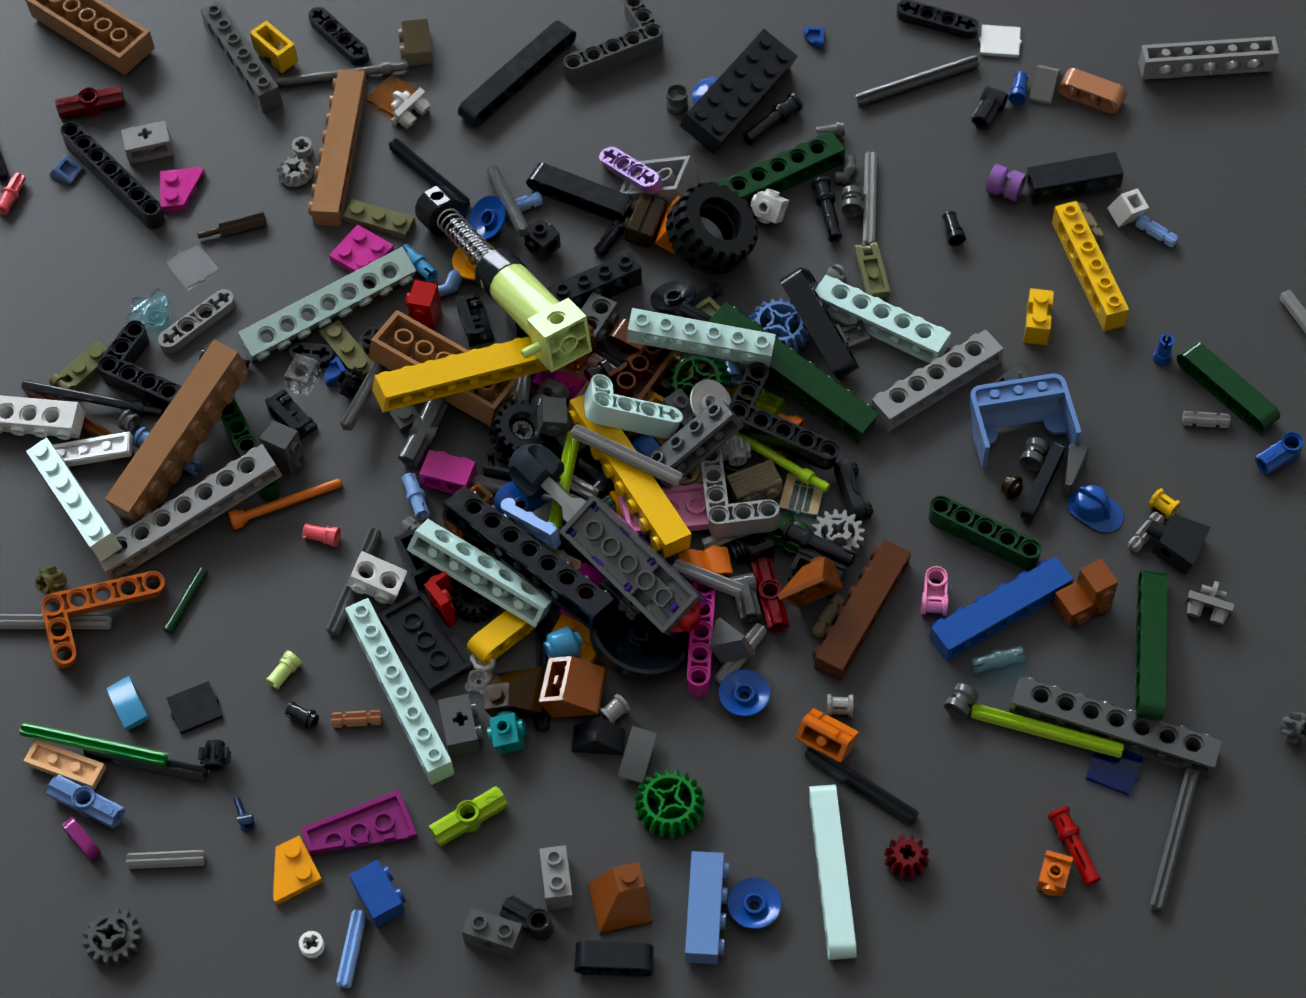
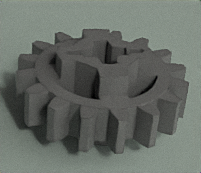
[82,907,142,967]

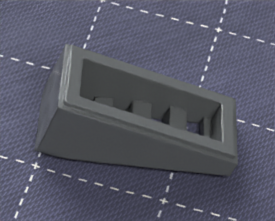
[1063,443,1089,498]

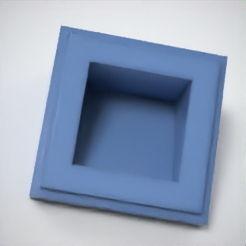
[49,154,83,185]

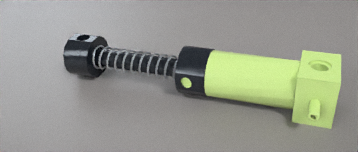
[415,186,592,373]

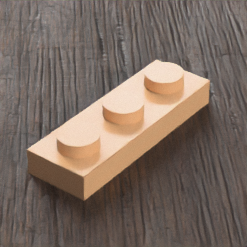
[23,739,106,790]

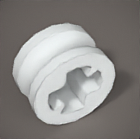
[299,931,325,959]

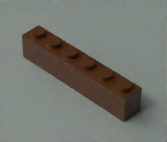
[812,539,911,681]

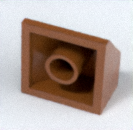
[778,556,843,608]
[588,862,652,935]

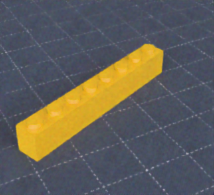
[372,337,548,412]
[567,395,691,559]

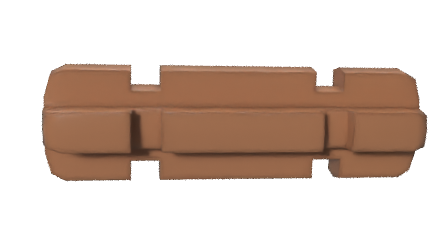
[331,710,382,728]

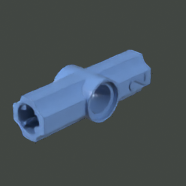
[46,775,125,829]

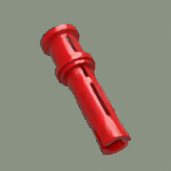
[1047,806,1101,886]

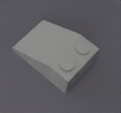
[620,156,702,208]

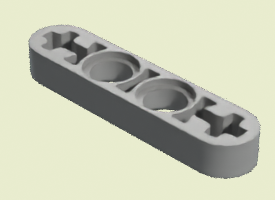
[158,289,236,354]

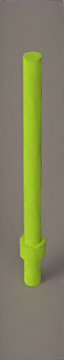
[733,432,830,493]

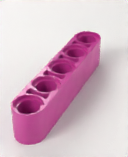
[687,581,716,697]

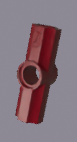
[55,86,126,118]
[751,557,789,633]

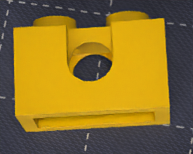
[250,20,298,73]
[1024,288,1054,346]

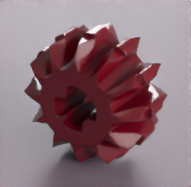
[884,834,929,880]

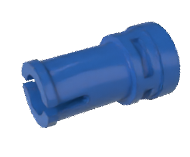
[1008,71,1029,105]
[1152,333,1175,366]

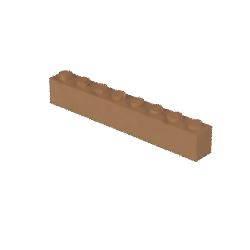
[308,70,367,226]

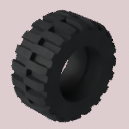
[666,182,758,275]

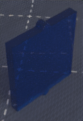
[1085,750,1143,796]

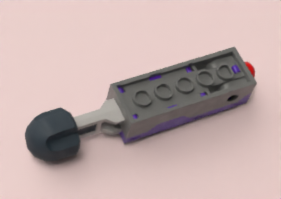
[509,444,709,638]

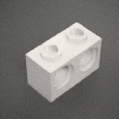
[346,551,407,605]

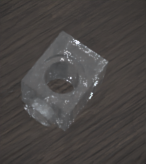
[284,353,321,395]

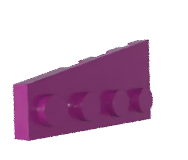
[300,790,418,855]

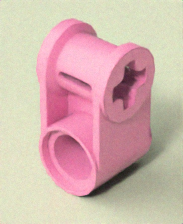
[921,566,948,616]

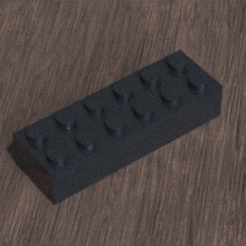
[680,29,798,154]

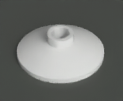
[690,379,731,416]

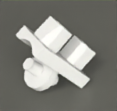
[390,87,431,129]

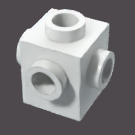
[750,189,789,224]

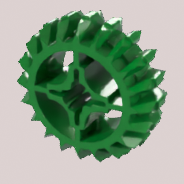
[667,353,732,407]
[634,768,705,839]

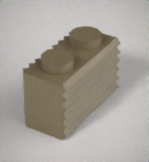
[398,18,433,67]
[726,459,783,503]

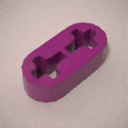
[61,817,102,862]

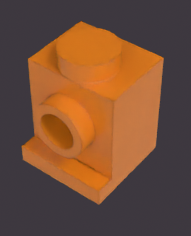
[1036,850,1073,896]

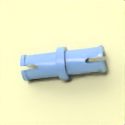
[401,473,431,520]

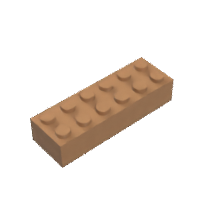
[26,0,155,75]
[368,310,519,427]

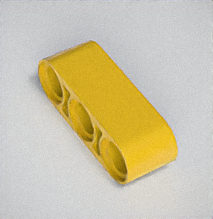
[467,610,535,665]

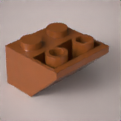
[539,656,607,718]

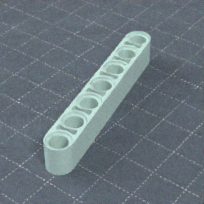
[809,784,857,960]

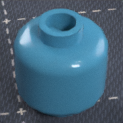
[543,627,583,658]

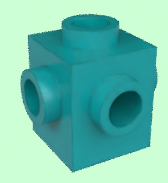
[487,711,527,754]

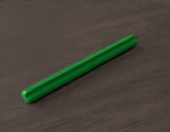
[20,722,169,766]

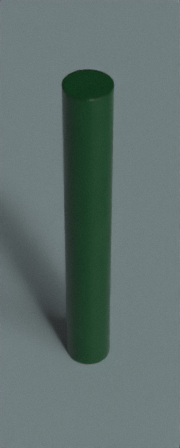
[163,567,208,634]

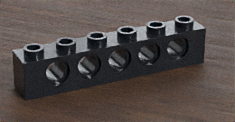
[506,251,642,338]

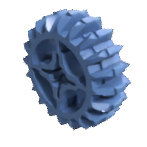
[750,297,810,352]

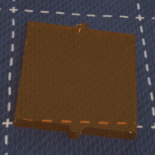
[366,74,417,117]

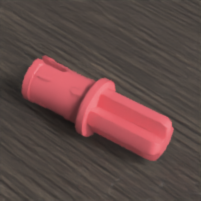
[0,173,26,215]

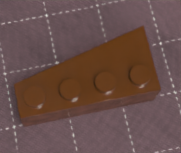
[607,345,684,401]

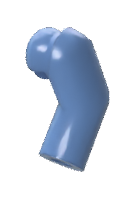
[438,270,462,297]

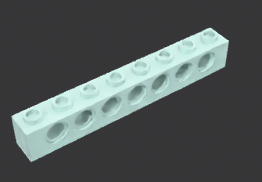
[237,247,416,362]
[345,598,454,785]

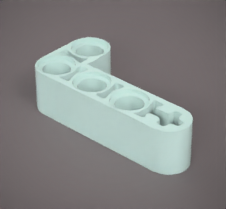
[584,374,683,439]

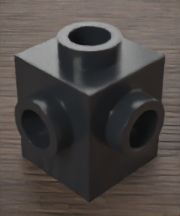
[524,218,561,260]

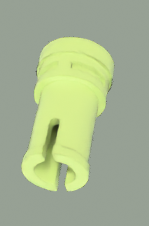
[266,651,302,689]

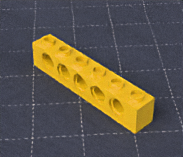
[1052,201,1129,332]

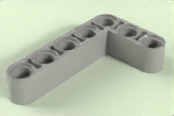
[701,446,780,538]

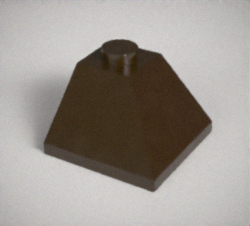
[484,666,544,718]

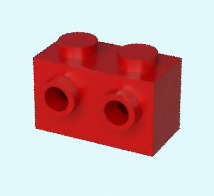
[405,280,442,331]

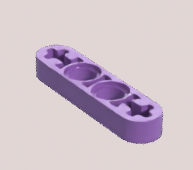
[599,147,663,194]

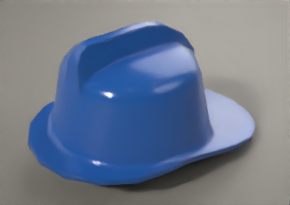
[1068,485,1123,533]

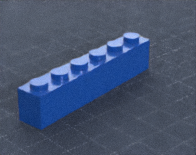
[929,557,1074,662]

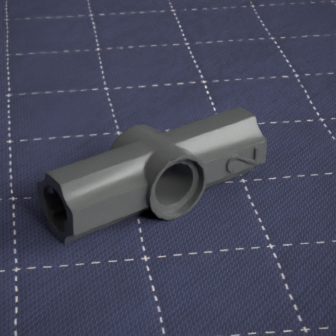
[398,398,448,467]

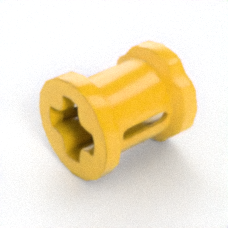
[1148,488,1181,520]

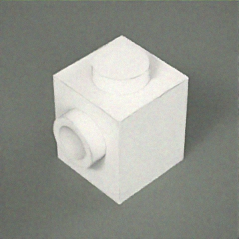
[1107,188,1149,227]

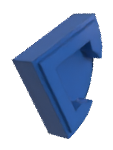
[803,26,825,49]
[324,356,346,387]

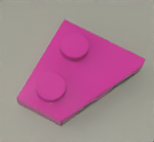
[160,167,205,212]

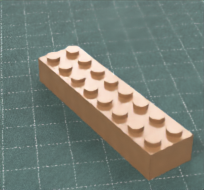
[105,339,249,524]

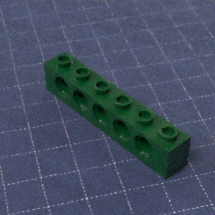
[717,131,845,207]

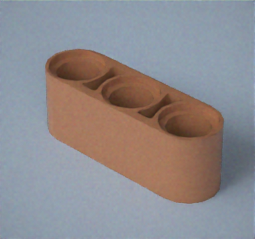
[1058,68,1127,114]

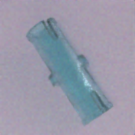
[971,646,1025,674]

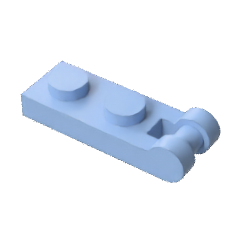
[500,498,561,550]

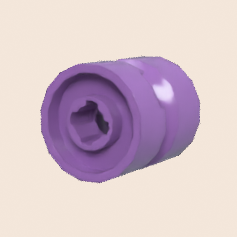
[986,164,1027,202]

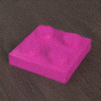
[329,224,395,281]

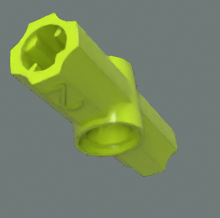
[429,786,509,847]

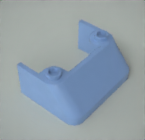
[970,373,1082,468]

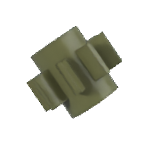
[35,566,67,596]

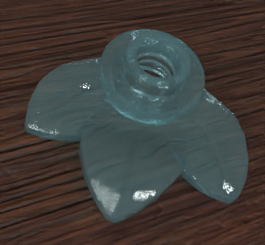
[127,288,169,326]

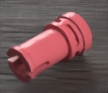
[302,523,341,547]

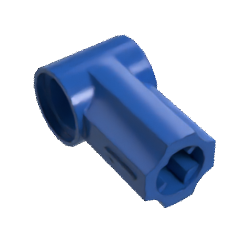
[1255,431,1304,475]

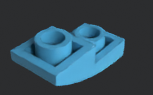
[107,676,150,731]

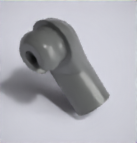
[835,155,856,185]

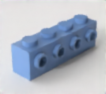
[685,851,729,965]

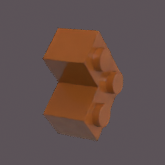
[1053,559,1118,628]

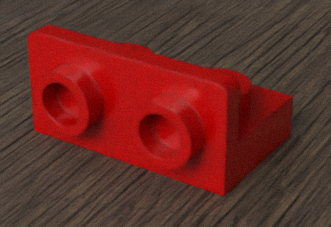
[424,571,457,628]

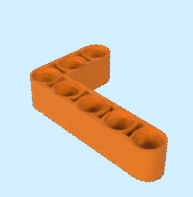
[41,571,165,669]

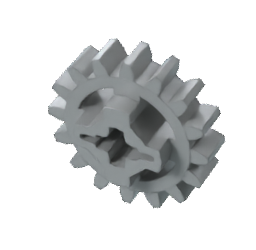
[812,509,865,559]

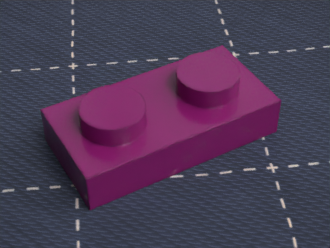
[532,370,585,401]

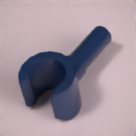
[234,797,254,830]

